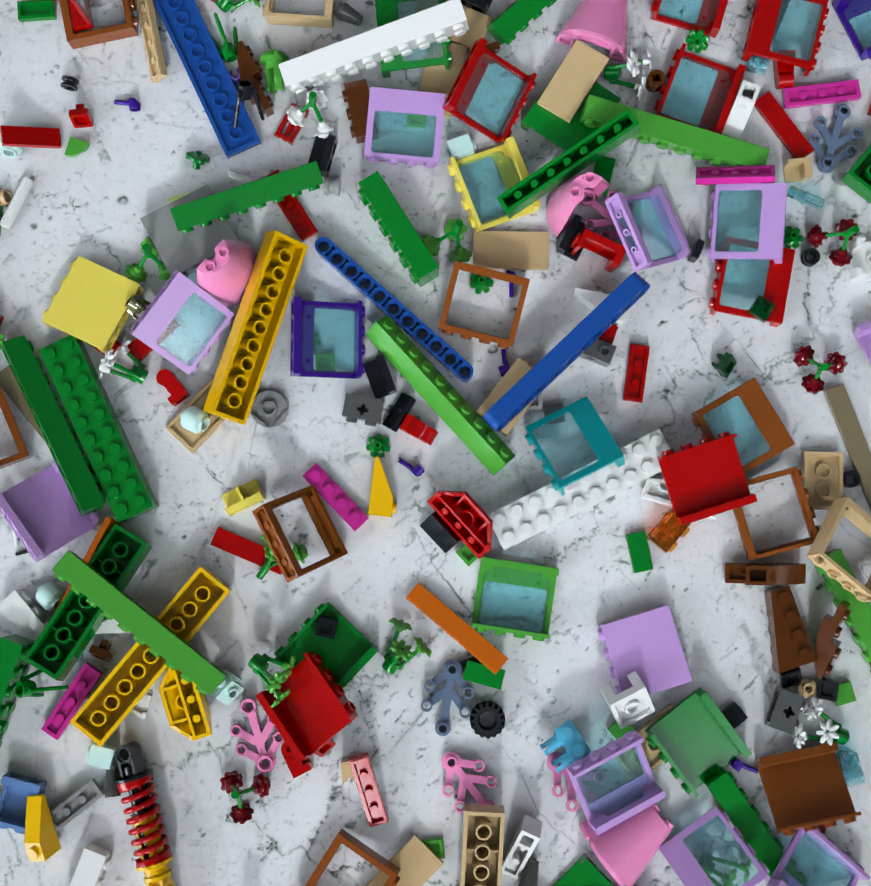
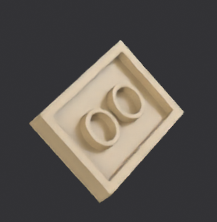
[802,451,843,510]

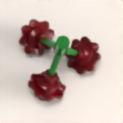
[807,219,860,267]
[793,345,848,394]
[220,770,271,824]

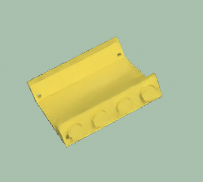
[42,256,144,354]

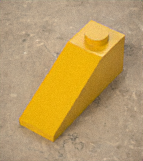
[368,457,397,517]
[24,794,61,862]

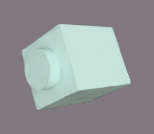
[447,134,476,160]
[86,743,120,770]

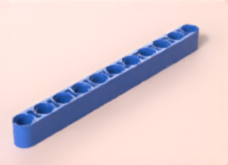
[315,237,474,382]
[483,272,650,432]

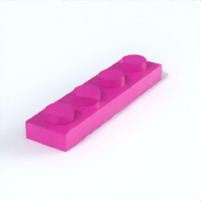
[782,79,861,109]
[696,165,775,185]
[303,463,369,531]
[41,662,103,740]

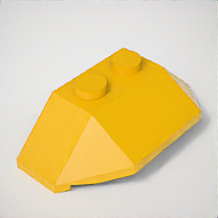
[159,667,213,741]

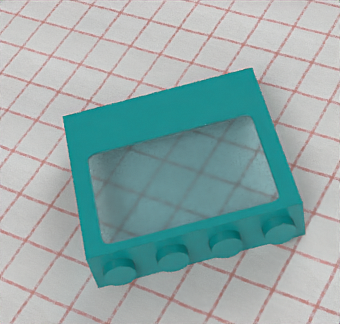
[524,396,625,496]

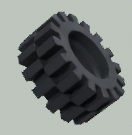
[470,700,505,739]

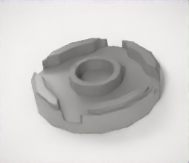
[251,390,289,428]

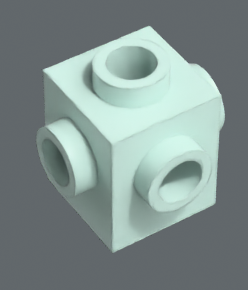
[212,669,244,705]

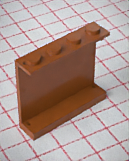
[756,742,862,836]

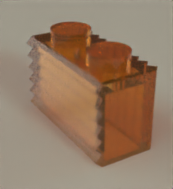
[646,508,691,553]

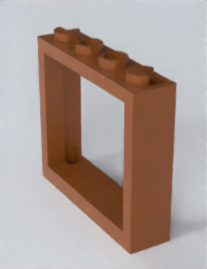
[59,0,139,49]
[439,261,530,349]
[0,386,30,469]
[733,466,820,561]
[252,484,348,583]
[305,829,401,886]

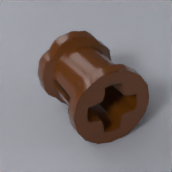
[646,69,665,93]

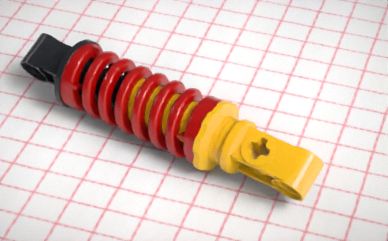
[115,741,175,886]

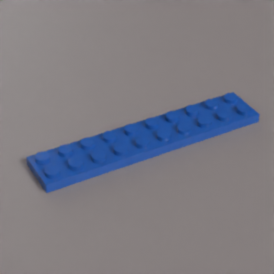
[153,0,261,159]

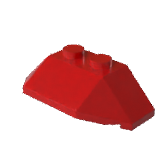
[427,490,493,559]

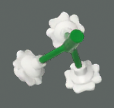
[286,88,335,139]

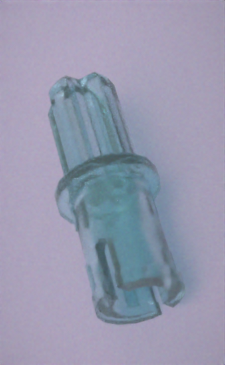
[787,185,825,209]

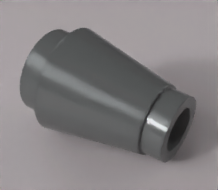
[334,2,363,26]
[103,768,121,798]
[518,858,539,886]

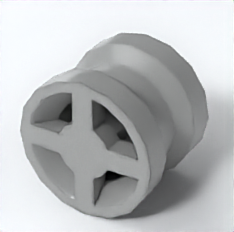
[323,176,341,196]

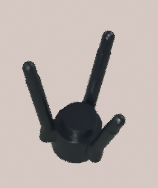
[233,80,265,129]

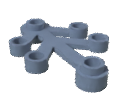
[808,104,863,173]
[421,659,474,736]

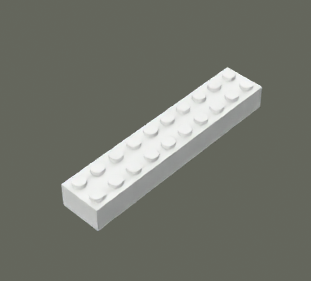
[278,0,469,95]
[488,429,670,550]

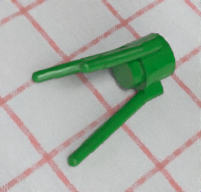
[209,13,238,63]
[15,670,69,698]

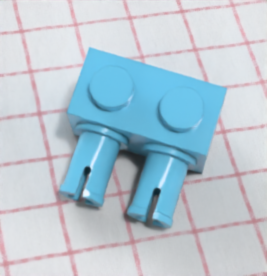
[540,720,592,773]

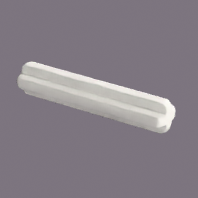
[0,176,33,229]

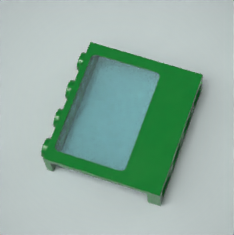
[375,0,452,78]

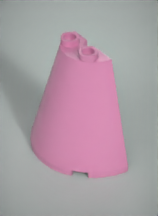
[555,0,628,63]
[546,172,611,238]
[196,239,258,307]
[579,803,674,886]

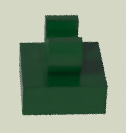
[747,295,776,323]
[711,352,737,378]

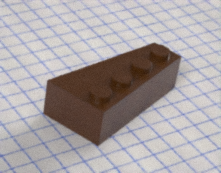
[764,585,817,673]

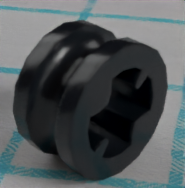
[60,75,79,91]
[800,248,820,267]
[843,470,861,488]

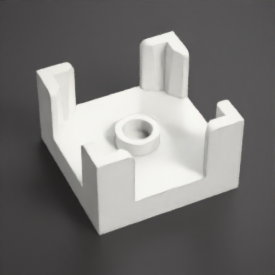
[849,237,871,280]
[600,671,655,729]

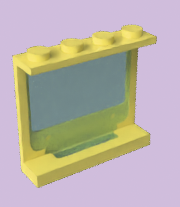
[447,136,541,233]

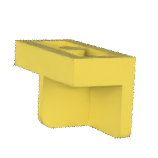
[222,479,266,516]

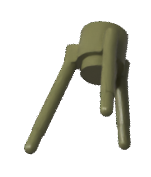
[125,294,170,326]

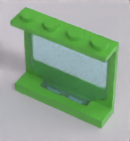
[471,557,559,641]

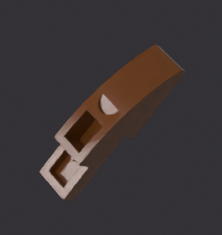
[237,40,274,117]
[725,562,806,585]
[815,600,851,680]

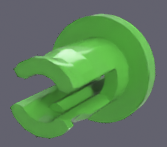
[259,49,289,93]

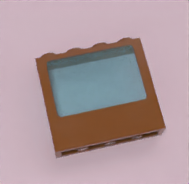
[691,377,795,473]

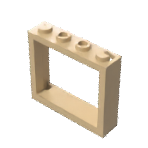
[262,0,336,28]
[807,497,871,603]

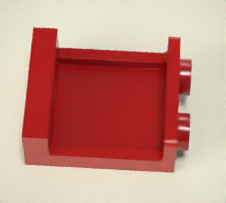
[570,228,626,273]

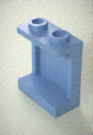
[0,772,47,834]

